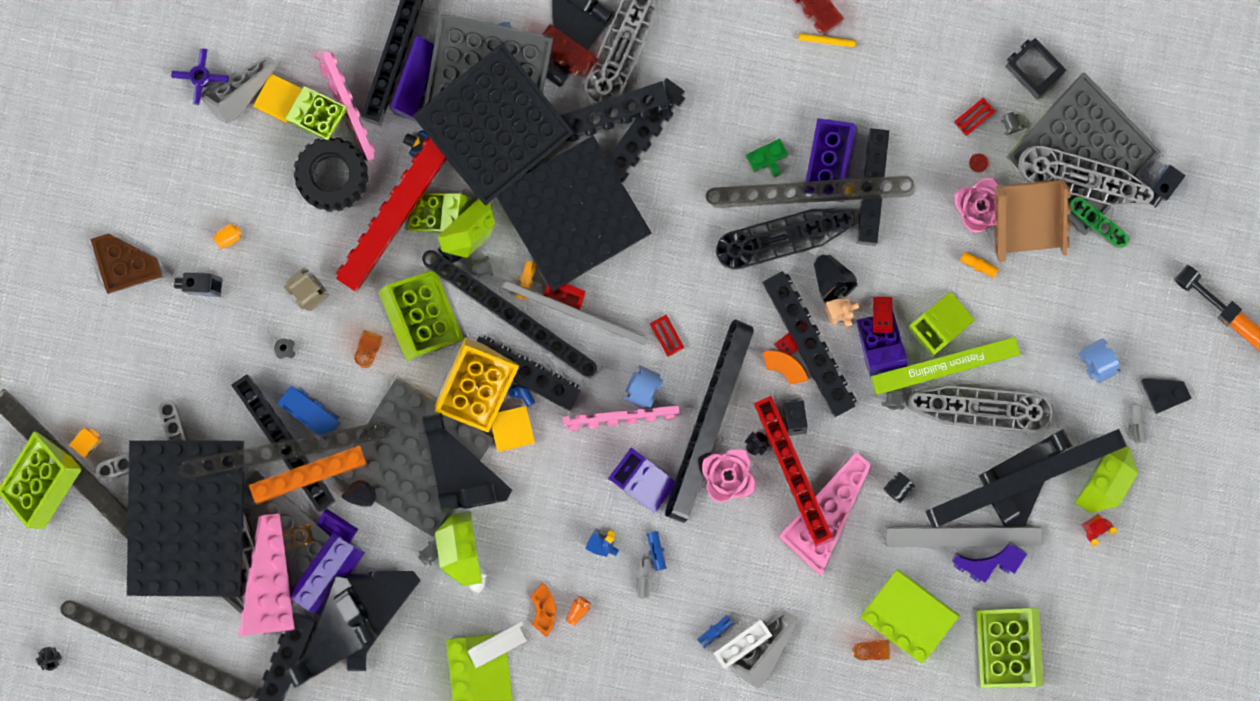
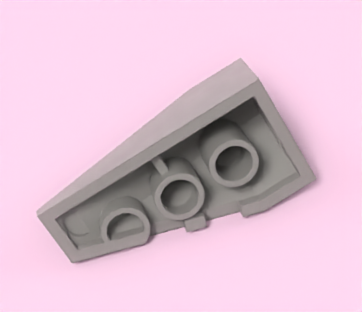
[201,57,278,124]
[729,610,799,688]

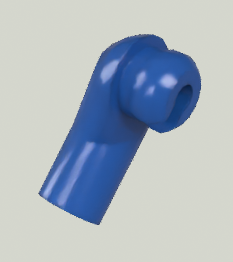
[508,385,535,407]

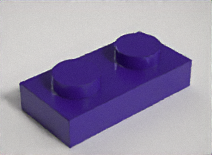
[317,508,358,542]

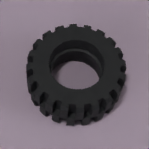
[293,137,369,212]

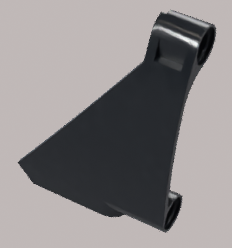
[546,0,614,88]
[422,413,512,512]
[979,429,1073,526]
[347,571,421,671]
[286,577,377,688]

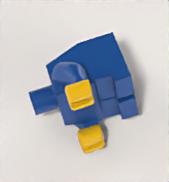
[585,528,619,557]

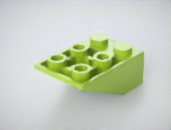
[285,86,348,140]
[408,193,472,234]
[907,291,975,357]

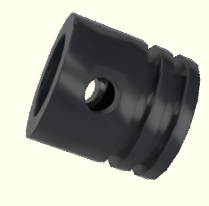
[883,471,916,504]

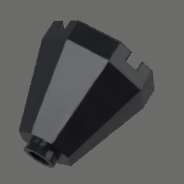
[814,254,858,303]

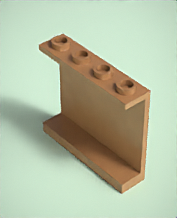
[995,179,1071,262]

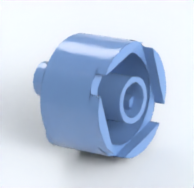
[1078,338,1121,383]
[623,365,663,409]

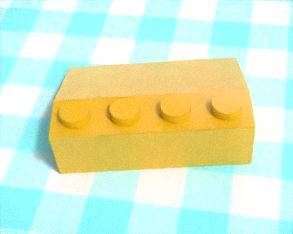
[435,337,519,432]

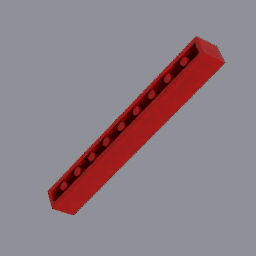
[335,137,447,292]

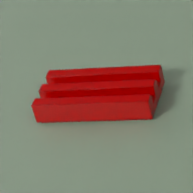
[954,97,996,136]
[649,315,685,357]

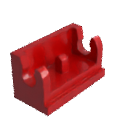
[543,284,586,310]

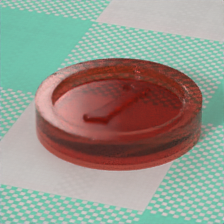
[969,153,988,173]

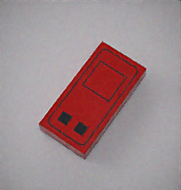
[873,297,892,333]
[774,322,811,356]

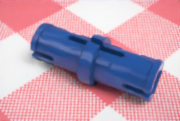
[646,531,667,571]
[697,614,734,649]

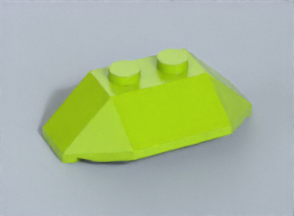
[438,199,495,258]
[1074,446,1138,513]
[435,511,483,587]

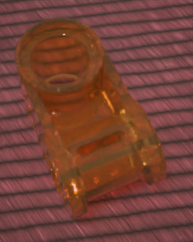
[354,330,383,368]
[282,524,316,549]
[852,640,891,661]

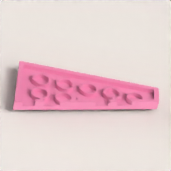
[313,51,375,161]
[563,406,679,431]
[778,452,871,576]
[238,514,294,636]

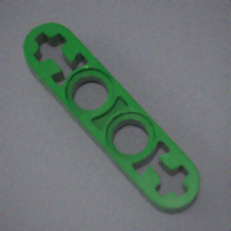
[1068,197,1129,248]

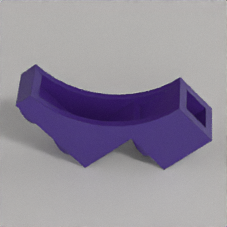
[952,542,1027,583]

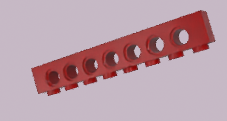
[754,396,833,547]

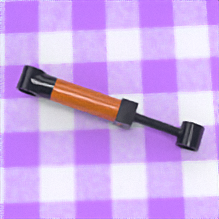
[1174,265,1260,352]

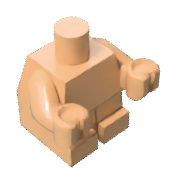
[825,299,859,328]

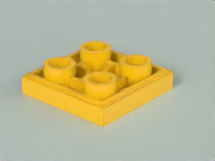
[253,73,302,124]
[492,406,535,452]

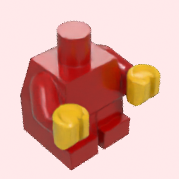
[1081,514,1118,547]

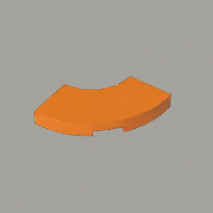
[763,350,809,385]
[530,582,556,637]

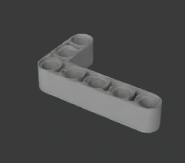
[96,401,188,480]

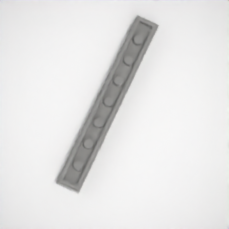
[502,281,648,345]
[886,526,1041,547]

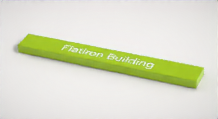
[870,337,1021,395]

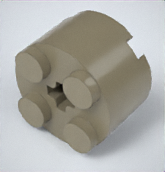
[284,267,329,311]

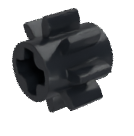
[744,432,770,456]
[36,647,62,671]

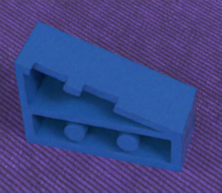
[277,386,341,441]

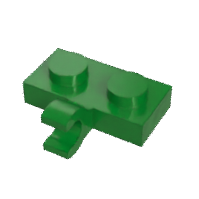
[746,138,788,178]

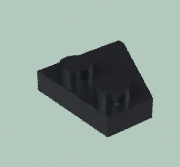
[1140,379,1192,414]

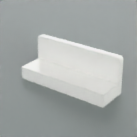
[713,619,772,669]
[467,622,526,668]

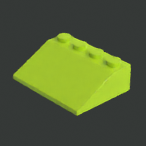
[378,271,464,362]
[0,431,82,529]
[860,568,960,664]
[976,608,1044,688]
[446,633,513,701]

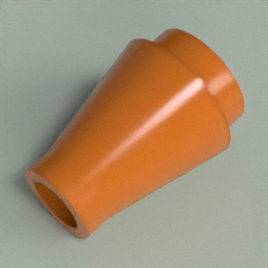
[566,596,591,626]

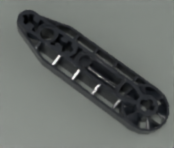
[716,209,855,270]

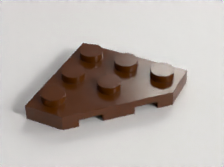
[90,233,163,294]

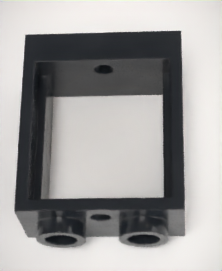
[1005,38,1067,99]

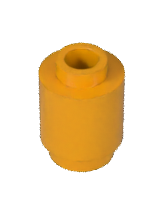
[213,223,243,249]

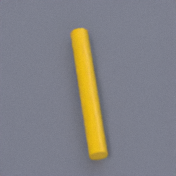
[798,33,856,48]

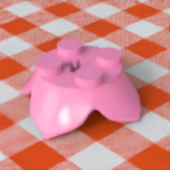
[955,178,1000,233]
[702,449,755,502]

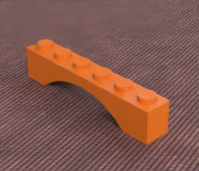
[249,445,367,504]

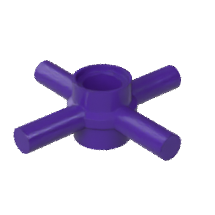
[171,48,229,105]

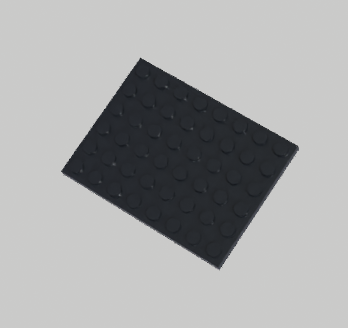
[126,440,245,597]

